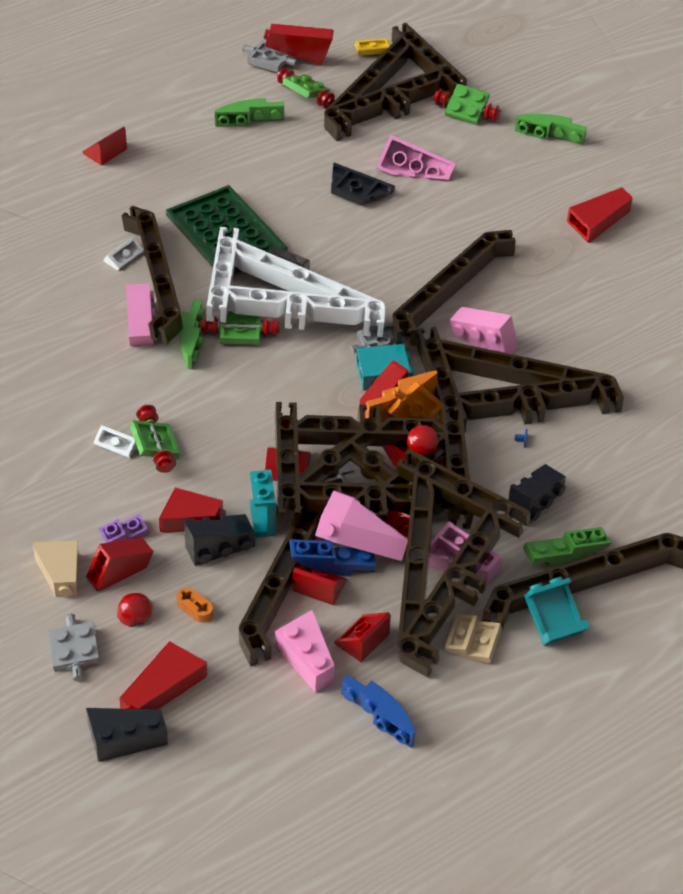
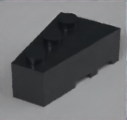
[508,464,566,525]
[184,514,255,566]
[86,708,168,762]

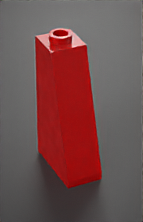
[263,23,334,66]
[567,187,633,243]
[119,641,207,710]

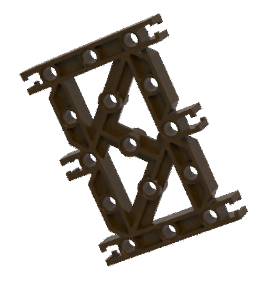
[274,402,474,529]

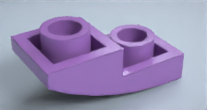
[99,514,150,543]

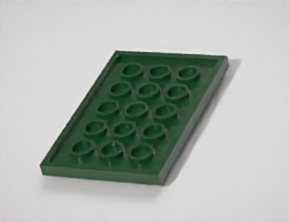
[166,185,288,275]

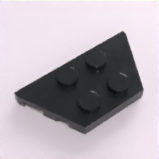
[331,162,395,206]

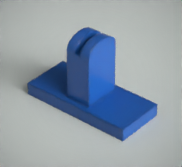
[514,429,528,448]

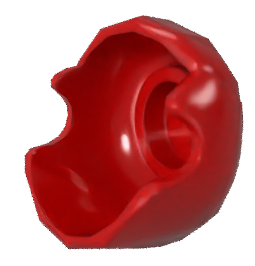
[407,425,439,456]
[117,593,153,627]

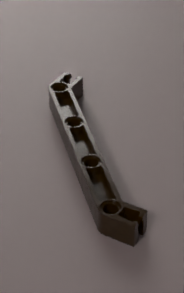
[121,205,183,345]
[392,230,516,346]
[239,478,343,667]
[482,533,683,631]

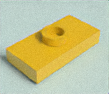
[355,38,390,56]

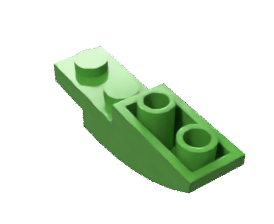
[215,98,284,126]
[515,114,587,145]
[180,299,205,369]
[523,527,611,568]

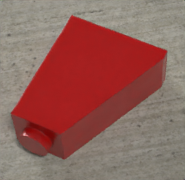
[360,360,409,416]
[159,487,226,533]
[86,537,154,591]

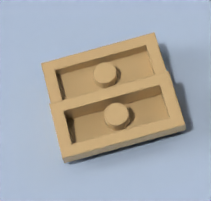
[444,614,502,663]

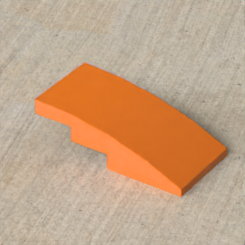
[365,370,437,423]

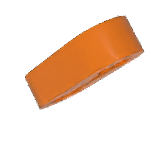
[177,588,213,622]

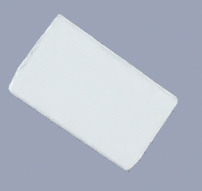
[103,236,144,270]
[93,425,138,458]

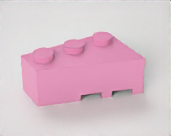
[126,283,156,346]
[450,307,518,354]
[429,521,501,584]
[275,610,335,693]

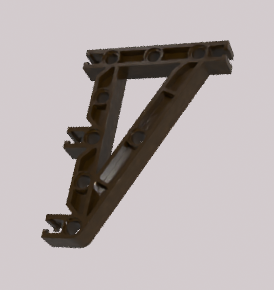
[324,23,467,141]
[416,327,624,432]
[397,449,530,678]

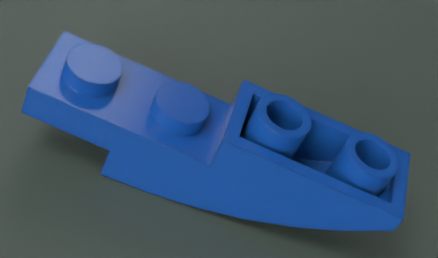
[289,539,376,576]
[341,675,416,748]

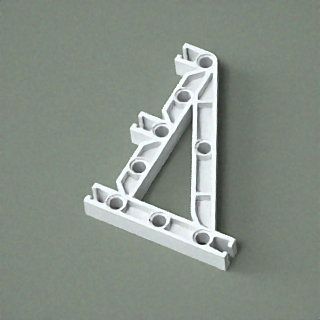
[206,227,385,338]

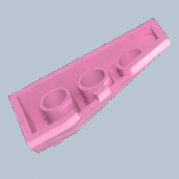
[376,135,456,180]
[315,490,408,561]

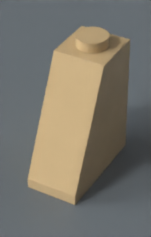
[33,540,79,597]

